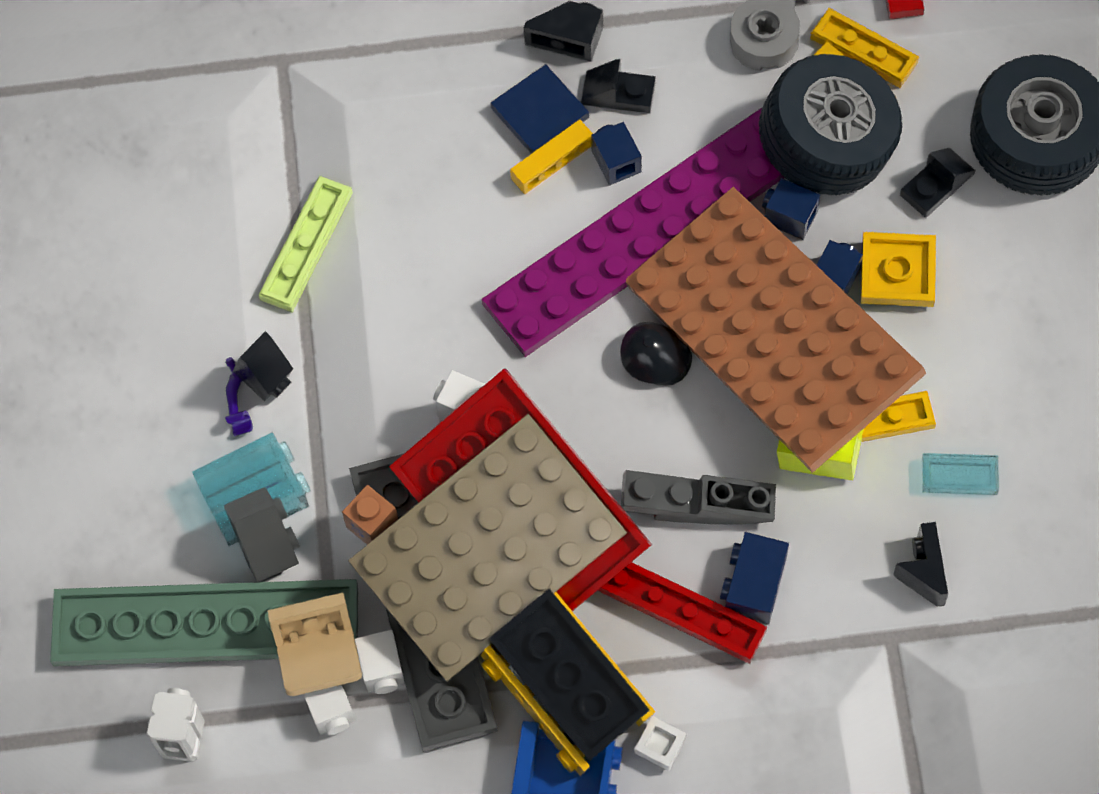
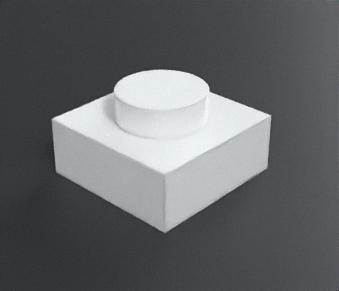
[634,716,687,771]

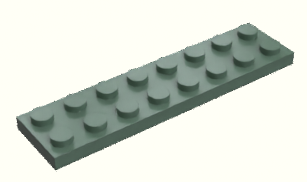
[50,579,358,666]

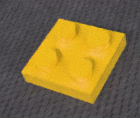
[860,232,936,307]

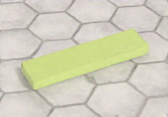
[259,176,353,313]

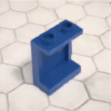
[511,721,623,794]

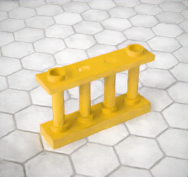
[481,592,656,776]

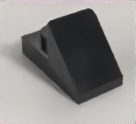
[581,59,656,114]
[900,148,976,218]
[893,522,948,607]

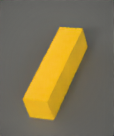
[510,119,593,194]

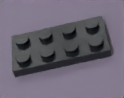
[489,589,650,761]

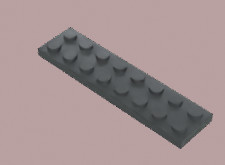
[349,454,498,752]

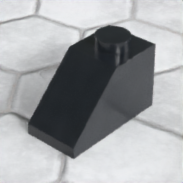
[524,1,604,62]
[232,331,294,401]

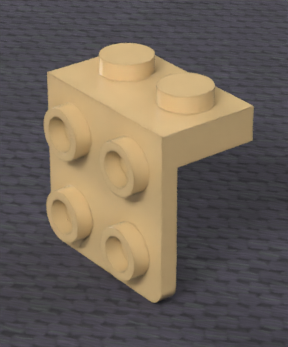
[267,593,362,696]

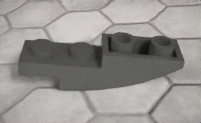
[621,470,776,524]

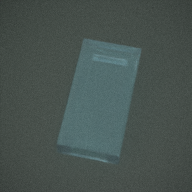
[922,453,999,495]

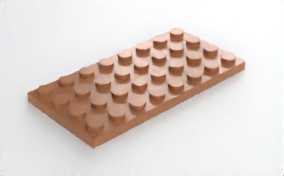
[626,187,926,473]

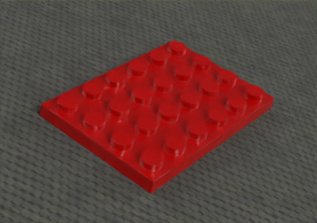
[389,369,652,612]

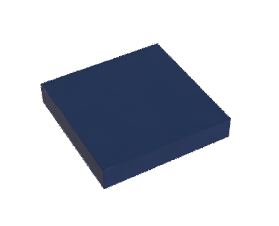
[490,64,589,154]

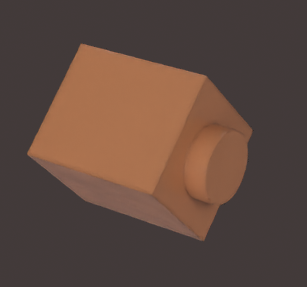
[342,484,398,545]

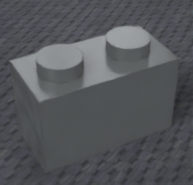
[223,487,300,583]

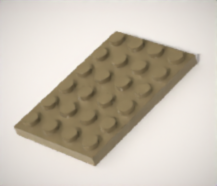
[348,414,627,682]

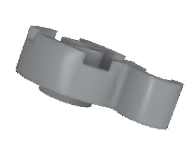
[730,0,810,71]

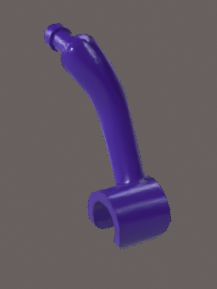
[225,357,253,437]

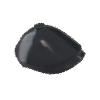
[620,322,692,386]

